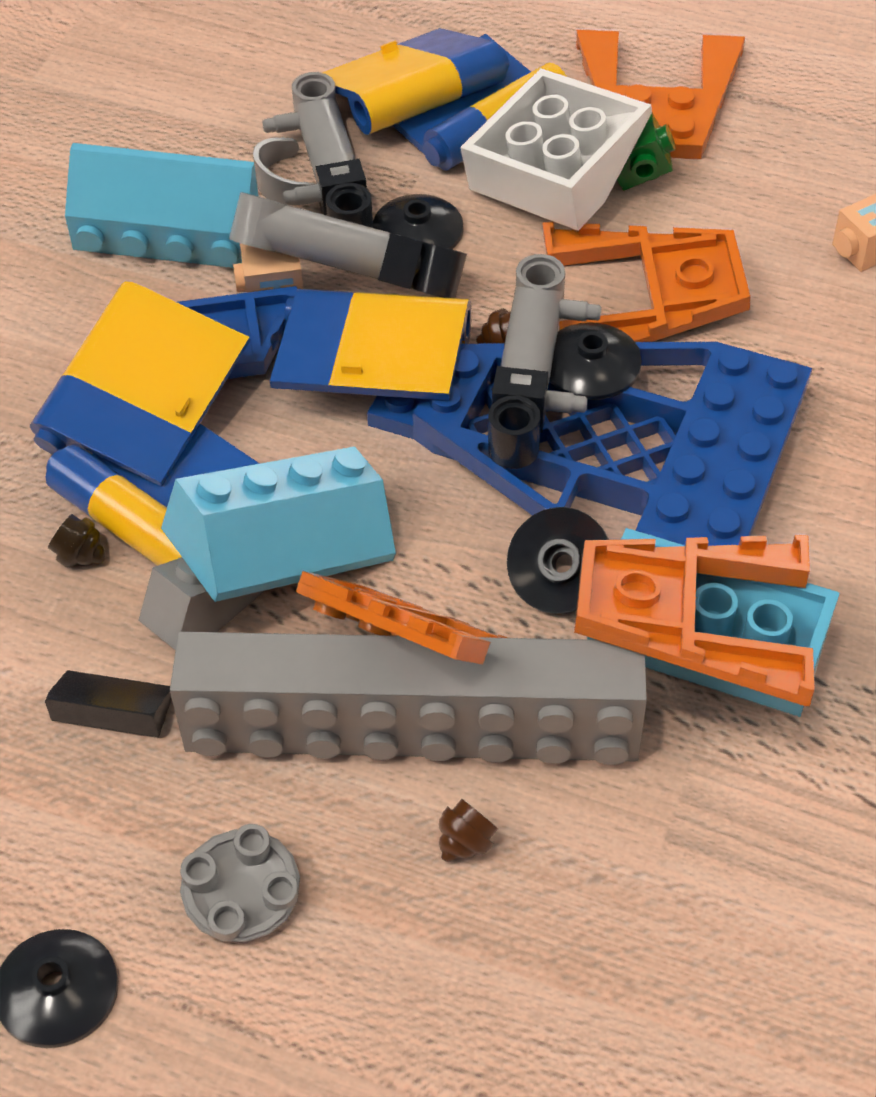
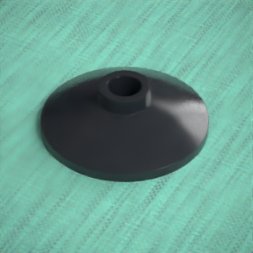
[373,194,463,249]
[549,322,642,400]
[507,507,609,614]
[0,929,118,1048]

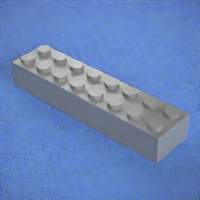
[170,632,647,765]

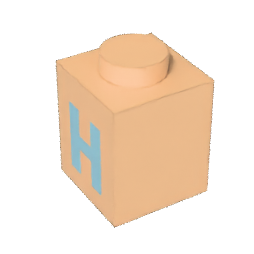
[832,194,876,272]
[233,243,303,293]

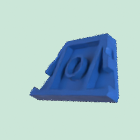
[177,286,297,379]

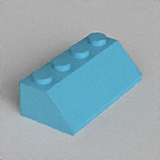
[65,143,258,268]
[161,446,396,602]
[587,528,840,717]

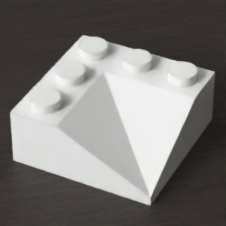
[460,68,652,231]

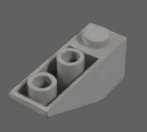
[138,557,265,650]

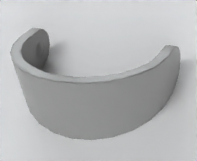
[253,138,315,205]

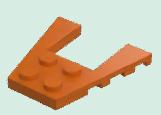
[576,30,745,159]
[542,222,750,342]
[574,535,815,707]
[296,571,508,665]

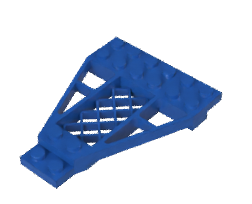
[367,342,812,546]

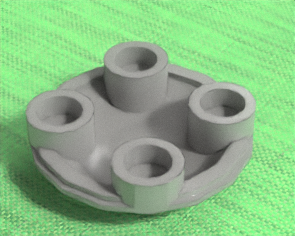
[180,824,300,942]

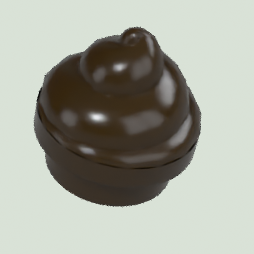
[48,514,105,567]

